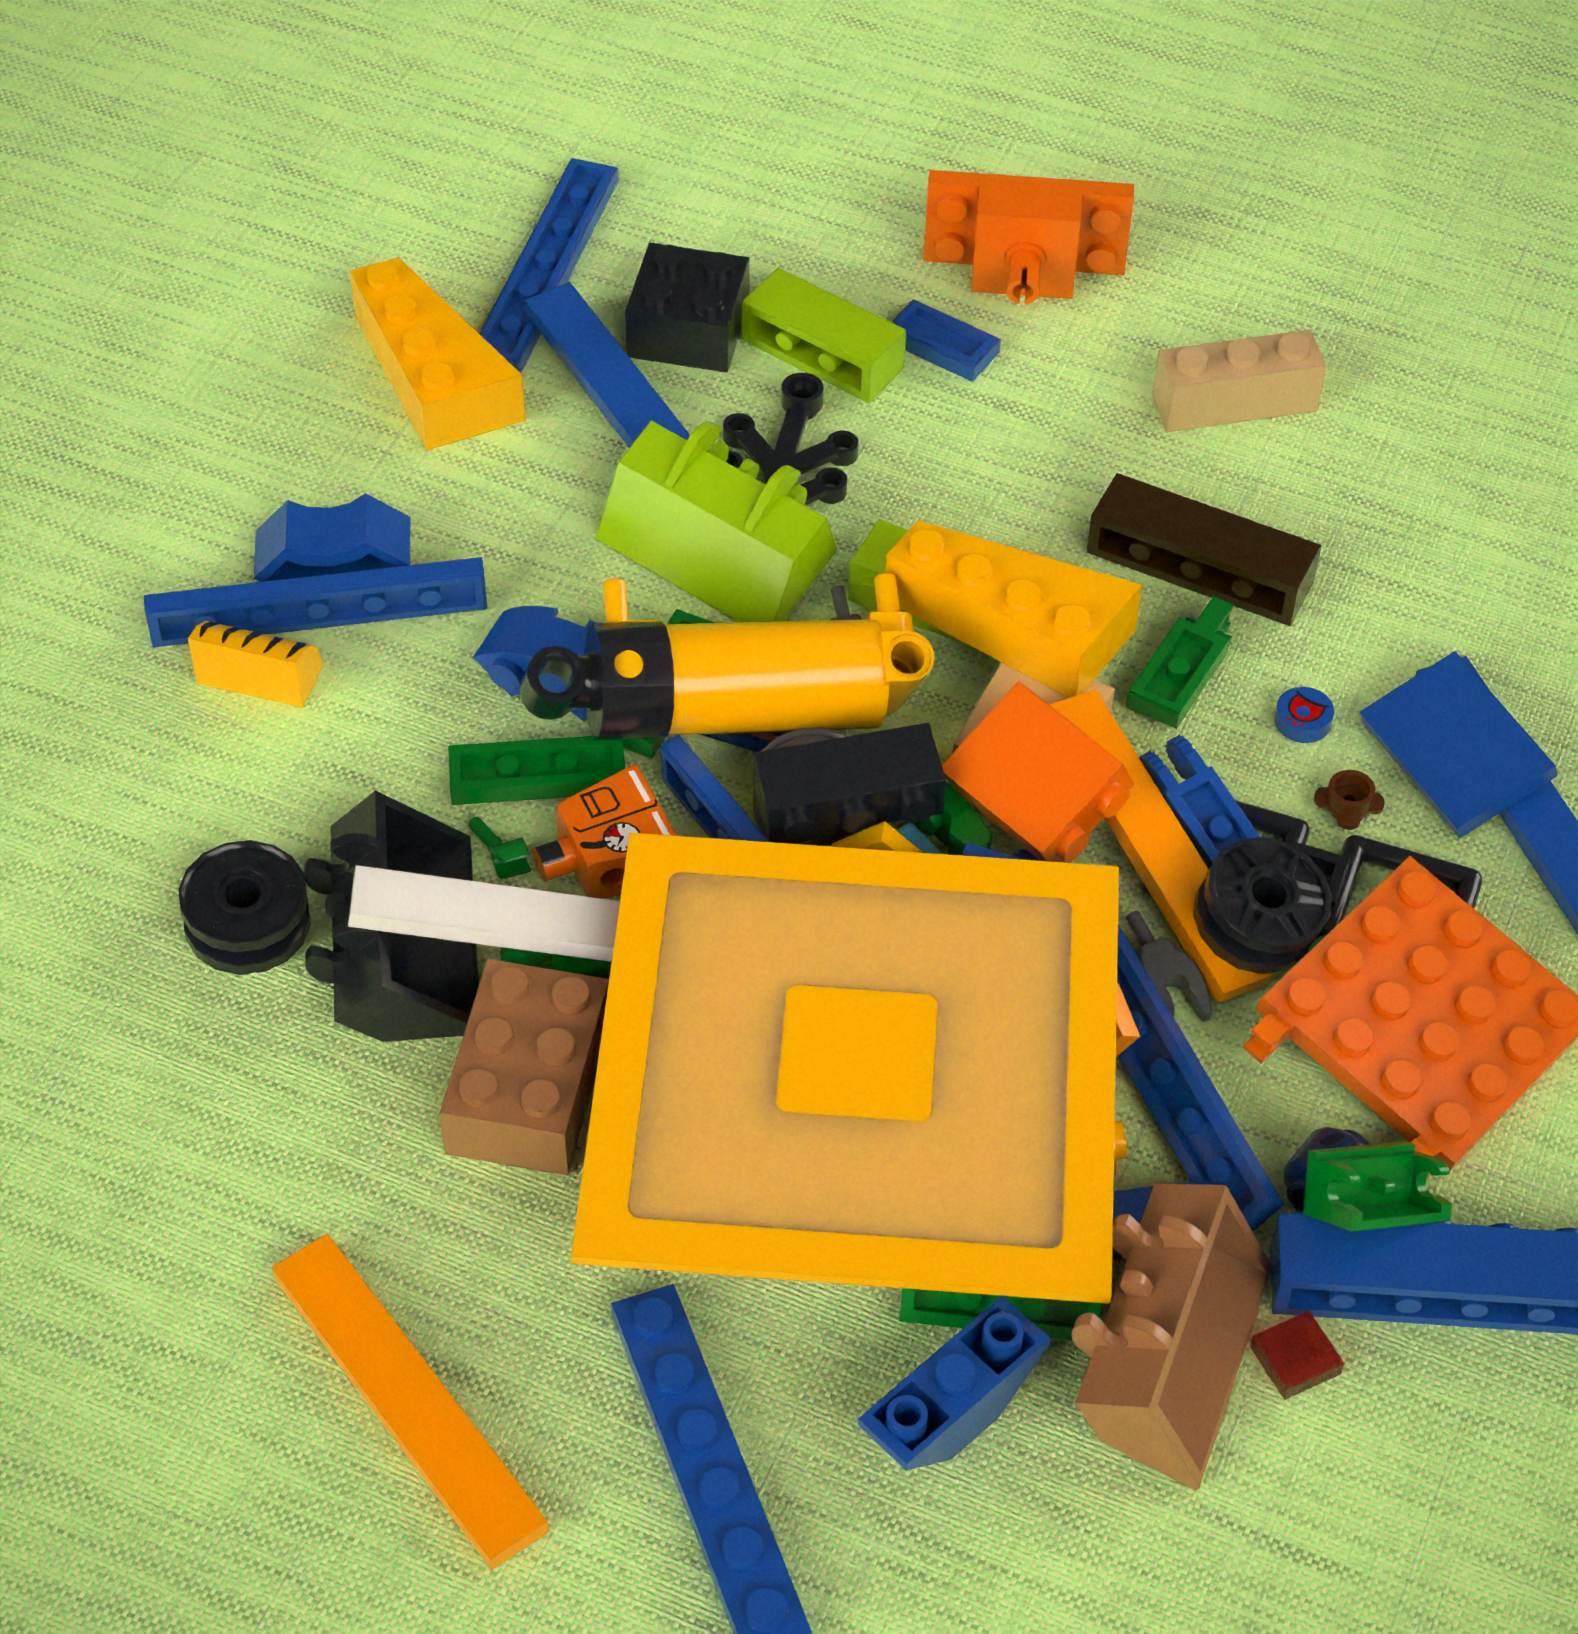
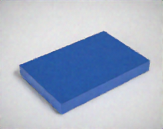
[1359,651,1558,839]

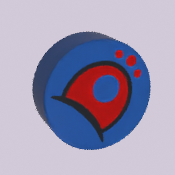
[1274,687,1334,743]

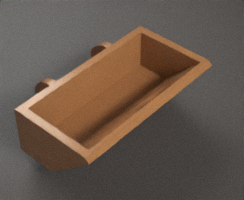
[1072,1183,1272,1491]

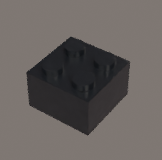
[625,242,750,373]

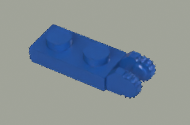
[1139,735,1260,869]

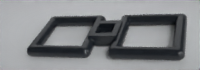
[1140,800,1483,938]

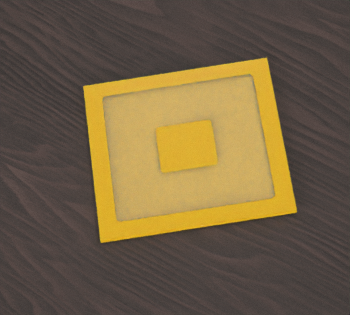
[571,833,1119,1304]

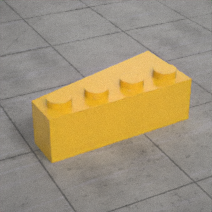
[350,257,526,451]
[886,520,1143,698]

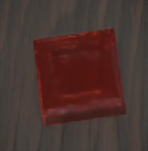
[1250,1311,1344,1400]

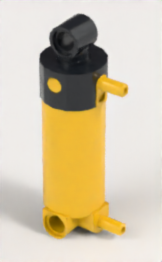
[520,572,935,741]

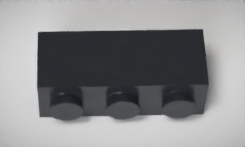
[754,723,946,843]

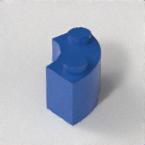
[253,493,411,582]
[473,606,596,721]

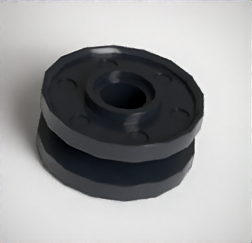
[1193,837,1332,974]
[178,840,311,975]

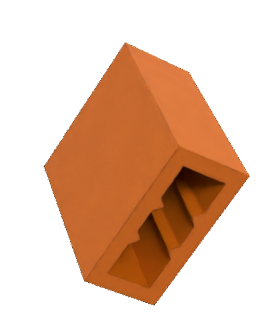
[942,681,1134,863]

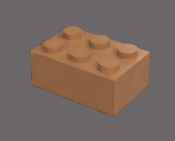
[439,959,609,1176]

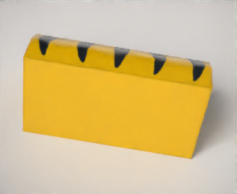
[188,621,323,708]

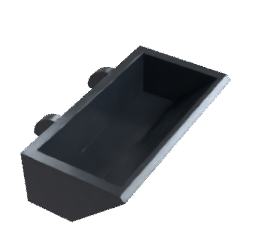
[304,790,479,1042]

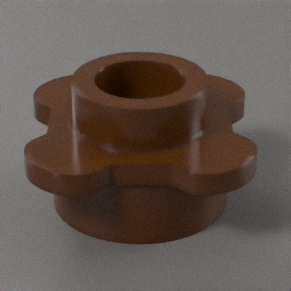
[1314,770,1385,830]

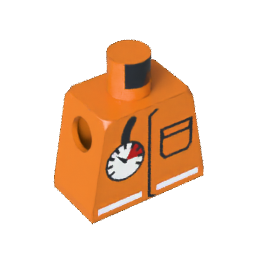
[532,764,677,899]

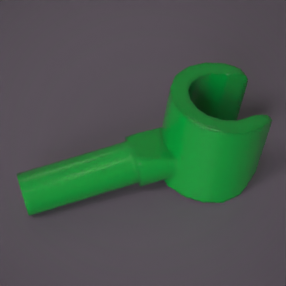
[468,817,531,879]

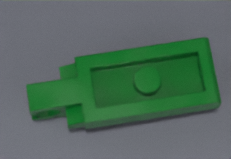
[1126,596,1233,729]

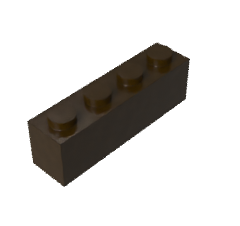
[1086,473,1322,626]

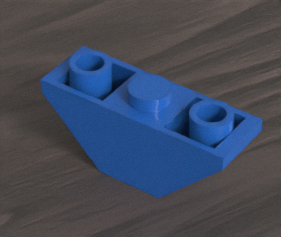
[858,1296,1051,1471]

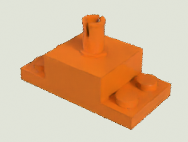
[923,170,1135,304]

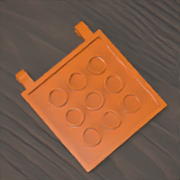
[1242,856,1578,1171]

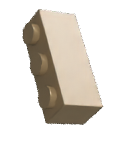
[1152,329,1327,432]

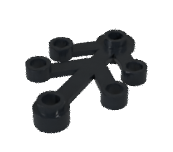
[723,372,859,506]

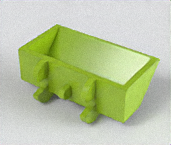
[595,421,838,622]

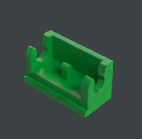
[1303,1141,1452,1232]

